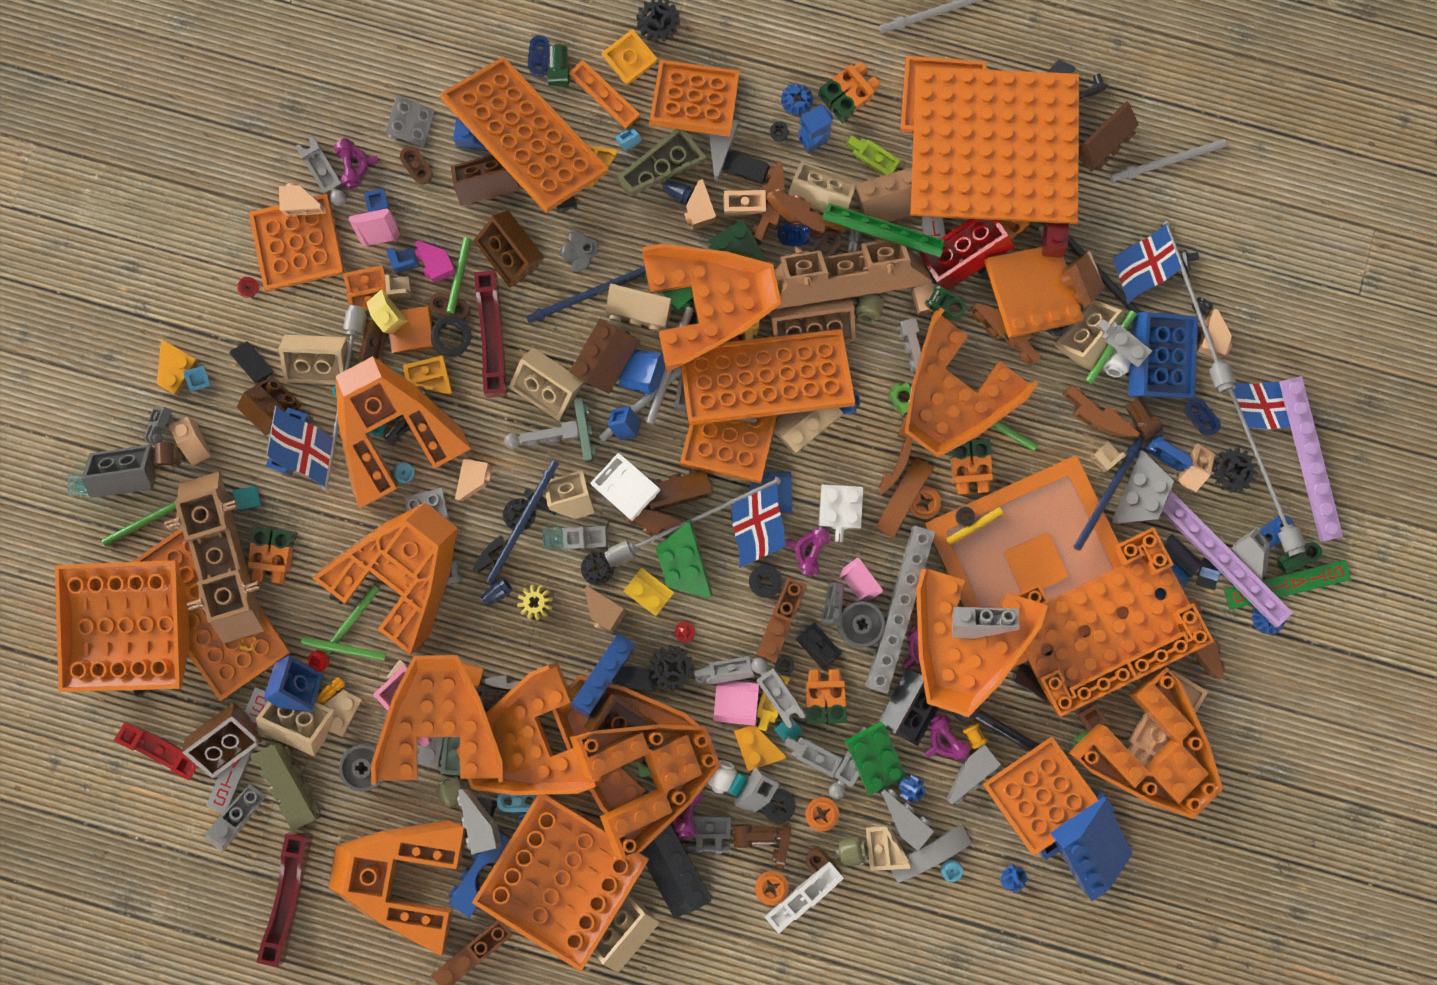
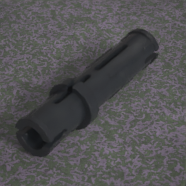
[383,390,433,446]

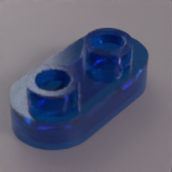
[528,35,550,77]
[777,223,811,246]
[1184,398,1221,436]

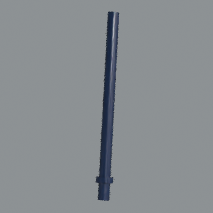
[526,266,646,323]
[1073,438,1144,551]
[486,460,559,584]

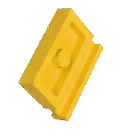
[623,567,674,616]

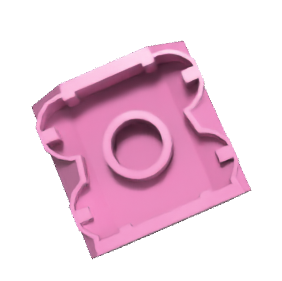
[349,209,400,249]
[839,558,883,602]
[713,681,759,726]

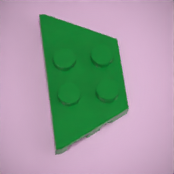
[656,520,713,598]

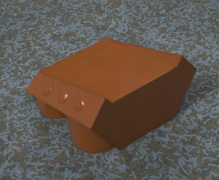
[1061,250,1105,308]

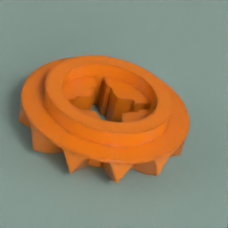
[910,486,941,519]
[805,797,839,831]
[755,870,789,906]

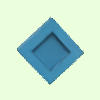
[615,127,642,151]
[183,365,211,392]

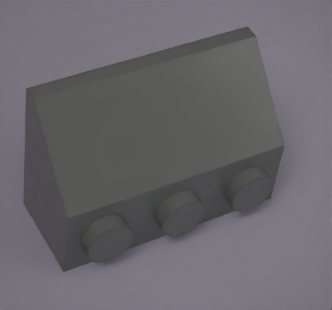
[81,444,156,498]

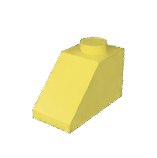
[367,289,408,334]

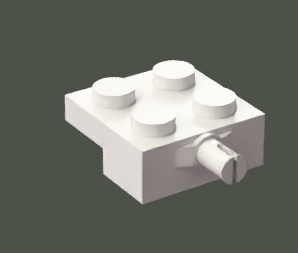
[818,484,863,542]

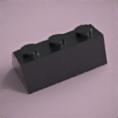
[878,669,939,747]

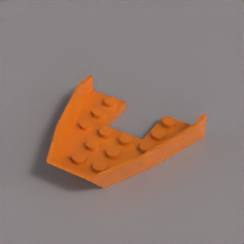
[642,243,782,372]
[905,308,1038,458]
[312,502,458,655]
[916,568,1049,717]
[371,655,504,785]
[456,662,605,795]
[552,675,701,814]

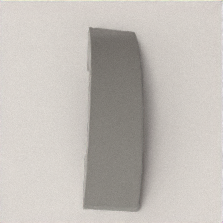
[891,824,972,883]

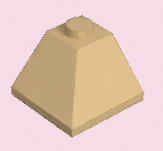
[545,470,595,519]

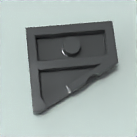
[820,582,844,626]

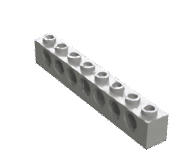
[865,526,935,694]

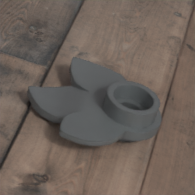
[560,231,599,272]

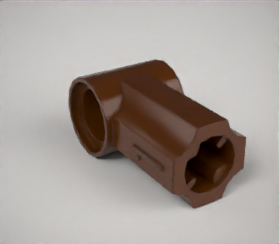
[1124,397,1163,441]
[155,442,185,467]
[733,824,775,848]

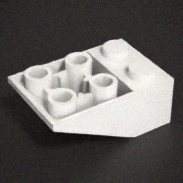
[590,453,660,521]

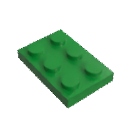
[845,721,906,796]

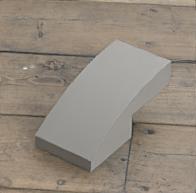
[563,526,608,549]
[485,675,520,689]

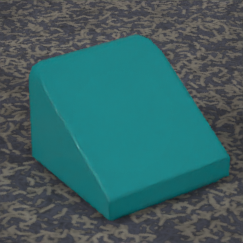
[232,486,262,511]
[774,719,803,742]
[728,772,748,797]

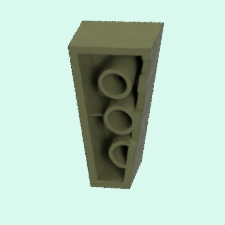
[617,129,707,197]
[250,742,321,831]

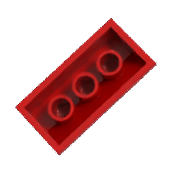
[919,219,1014,290]

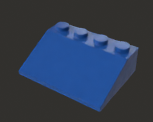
[1128,312,1198,399]
[1050,797,1133,901]

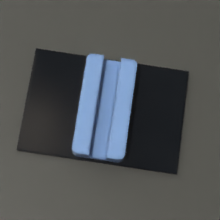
[1196,557,1220,590]

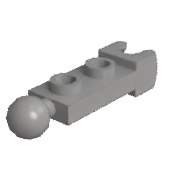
[296,137,347,206]
[898,318,921,374]
[504,421,580,449]
[751,657,807,728]
[829,726,866,799]

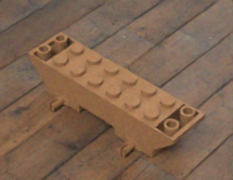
[775,236,932,310]
[164,471,265,643]

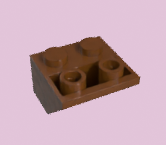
[237,376,302,436]

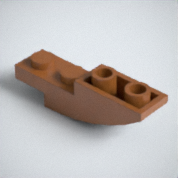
[752,160,785,245]
[766,189,845,236]
[971,303,1041,365]
[1062,385,1140,439]
[623,509,702,548]
[756,577,807,664]
[1188,598,1225,679]
[431,920,512,985]

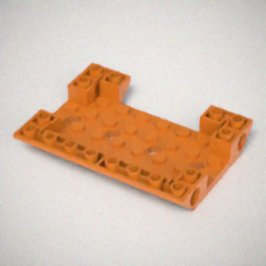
[1001,527,1214,717]

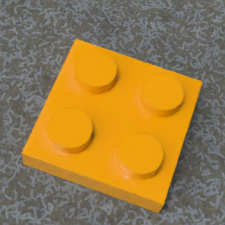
[601,29,658,86]

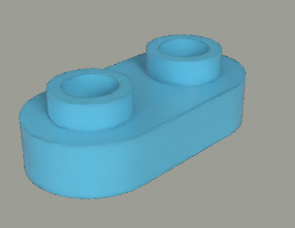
[497,794,537,812]

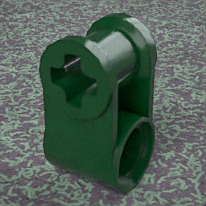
[924,285,966,321]

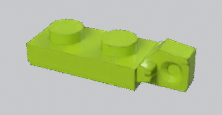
[846,135,901,176]

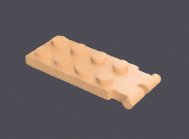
[1128,670,1208,766]

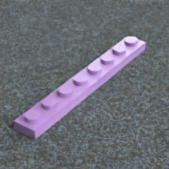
[1279,376,1343,541]
[1162,492,1293,628]

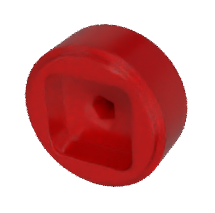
[237,277,259,298]
[674,622,695,643]
[308,650,330,672]

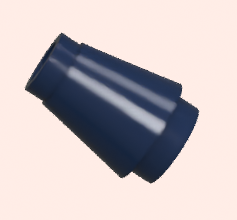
[662,180,694,204]
[481,578,513,606]

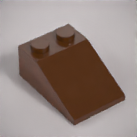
[584,691,658,764]

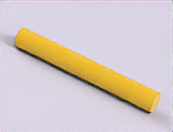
[946,507,1004,546]

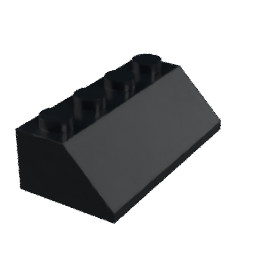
[641,822,711,918]

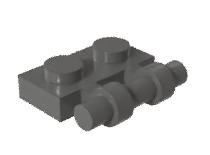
[144,406,173,444]
[688,815,731,855]

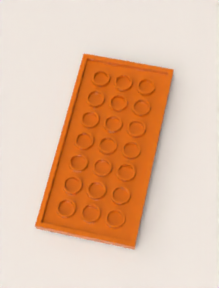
[440,56,609,213]
[681,329,855,425]
[132,528,292,702]

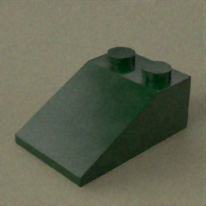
[708,219,768,263]

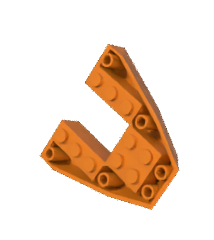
[335,356,471,509]
[1069,666,1223,819]
[570,724,721,860]
[328,820,466,956]

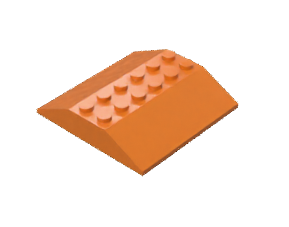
[55,560,190,692]
[472,794,649,972]

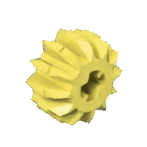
[517,585,553,620]

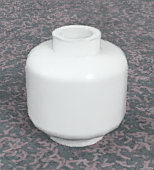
[1103,350,1131,377]
[708,760,737,794]

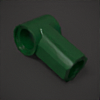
[548,44,570,86]
[1276,542,1322,574]

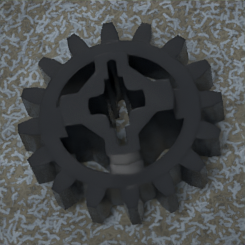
[636,0,680,43]
[1211,448,1258,493]
[648,645,694,691]

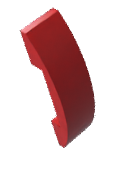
[114,722,198,781]

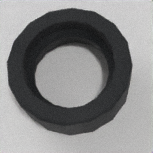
[431,316,472,357]

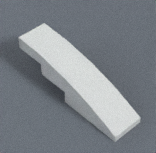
[764,862,844,934]

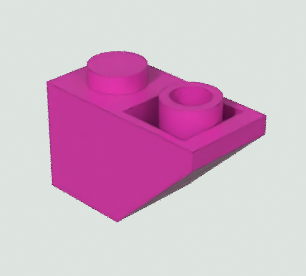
[415,241,456,283]

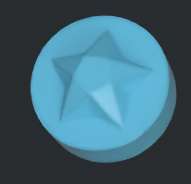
[392,462,415,483]
[941,859,963,882]

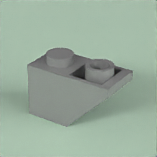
[1231,528,1270,580]
[734,768,779,814]

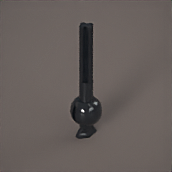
[952,706,1039,752]

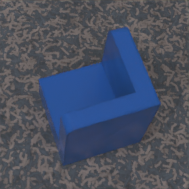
[386,247,420,274]
[607,406,641,440]

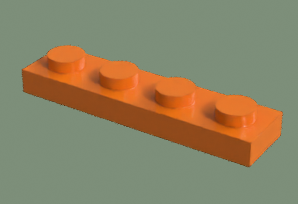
[568,59,641,130]

